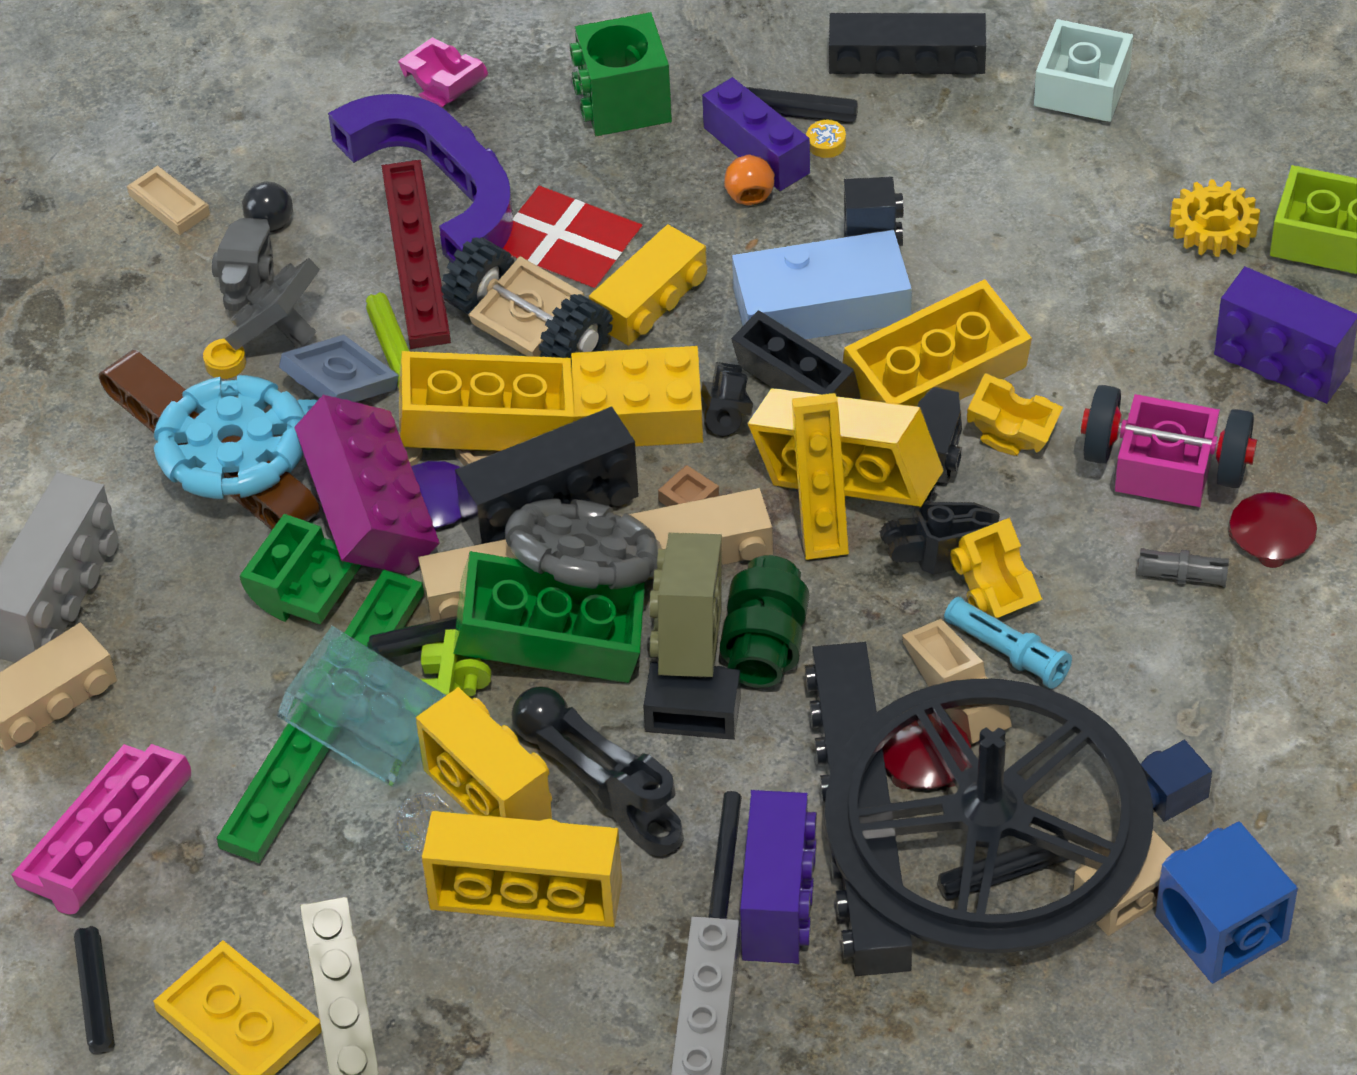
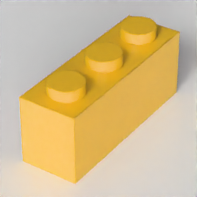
[589,224,708,346]

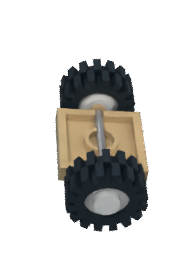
[441,237,613,371]

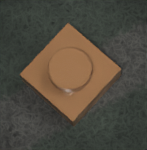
[658,465,719,507]

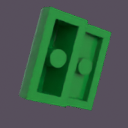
[239,514,362,624]

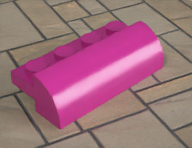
[11,744,191,914]

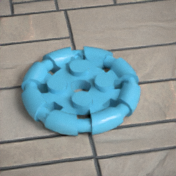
[154,375,305,499]

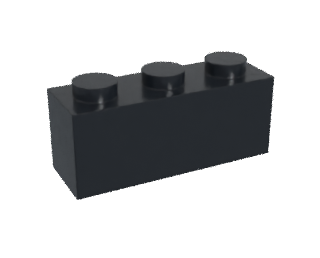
[731,310,861,399]

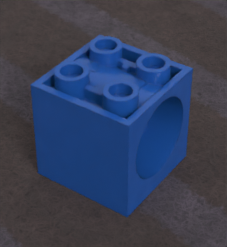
[1155,821,1298,984]

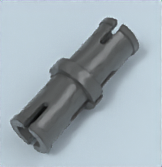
[1137,548,1229,586]

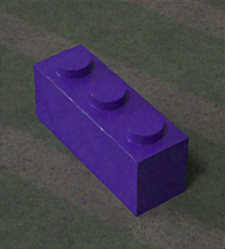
[702,77,810,191]

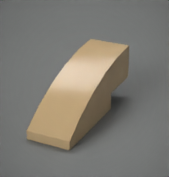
[902,619,1012,744]

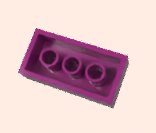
[294,394,440,575]

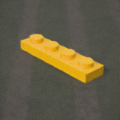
[791,393,849,560]

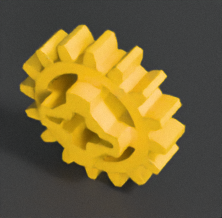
[1170,179,1260,257]

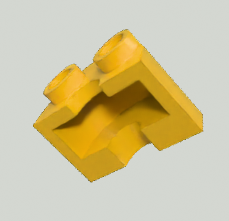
[967,373,1063,456]
[950,517,1043,619]

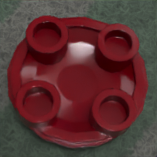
[1228,492,1317,568]
[882,714,971,789]

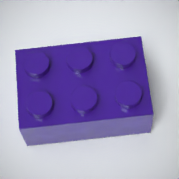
[1214,266,1357,404]
[740,790,817,964]

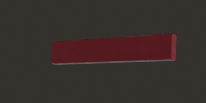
[381,159,451,349]

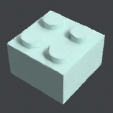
[1034,19,1133,122]

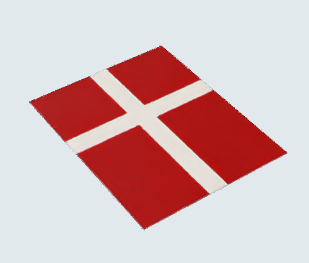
[503,185,643,288]

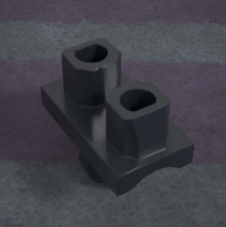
[701,362,753,436]

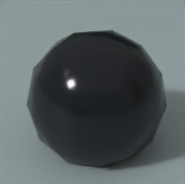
[242,181,293,232]

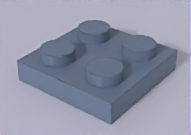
[279,335,399,402]

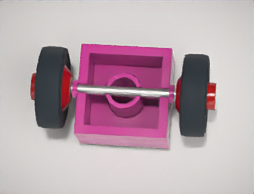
[1081,385,1257,507]

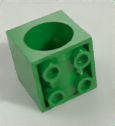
[569,12,672,137]

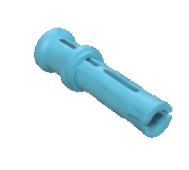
[944,597,1072,689]

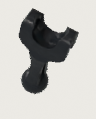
[511,686,684,857]

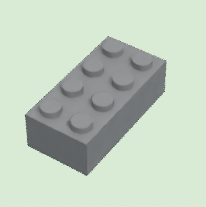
[0,472,118,663]

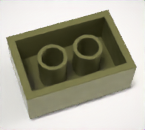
[650,533,722,677]

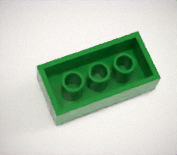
[453,551,645,683]

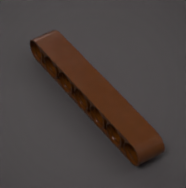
[99,349,320,530]

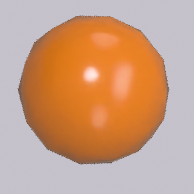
[724,155,774,205]

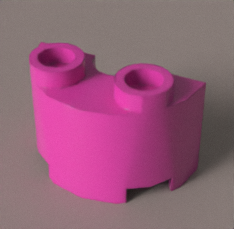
[398,37,488,107]

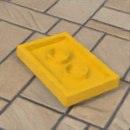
[153,940,321,1075]

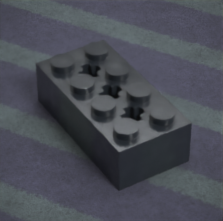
[455,406,639,545]

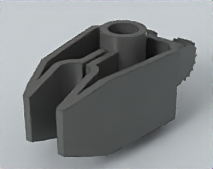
[212,218,274,312]

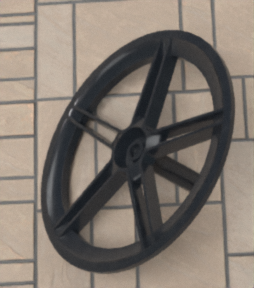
[825,678,1154,953]

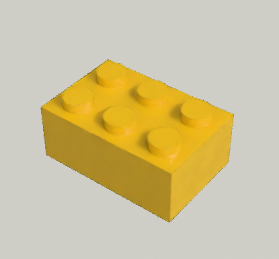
[571,346,703,447]
[415,687,552,821]

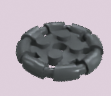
[505,499,662,589]

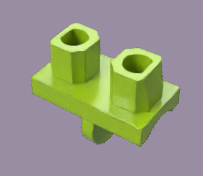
[415,629,492,709]

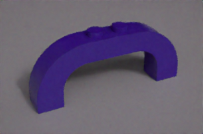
[328,94,513,263]

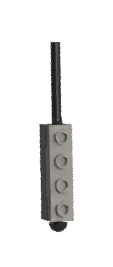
[671,791,742,1075]

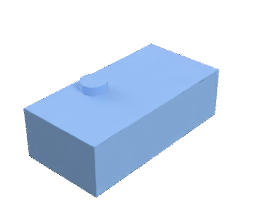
[732,230,912,339]

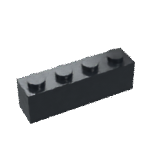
[829,13,986,74]

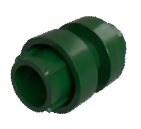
[719,555,810,688]

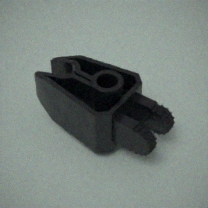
[912,387,962,507]
[879,502,1000,575]

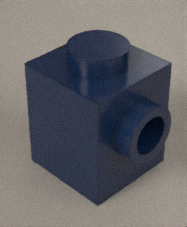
[1140,739,1212,822]

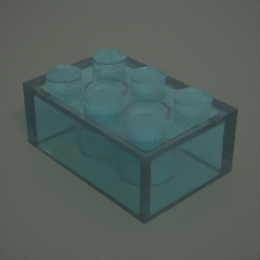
[277,626,446,787]

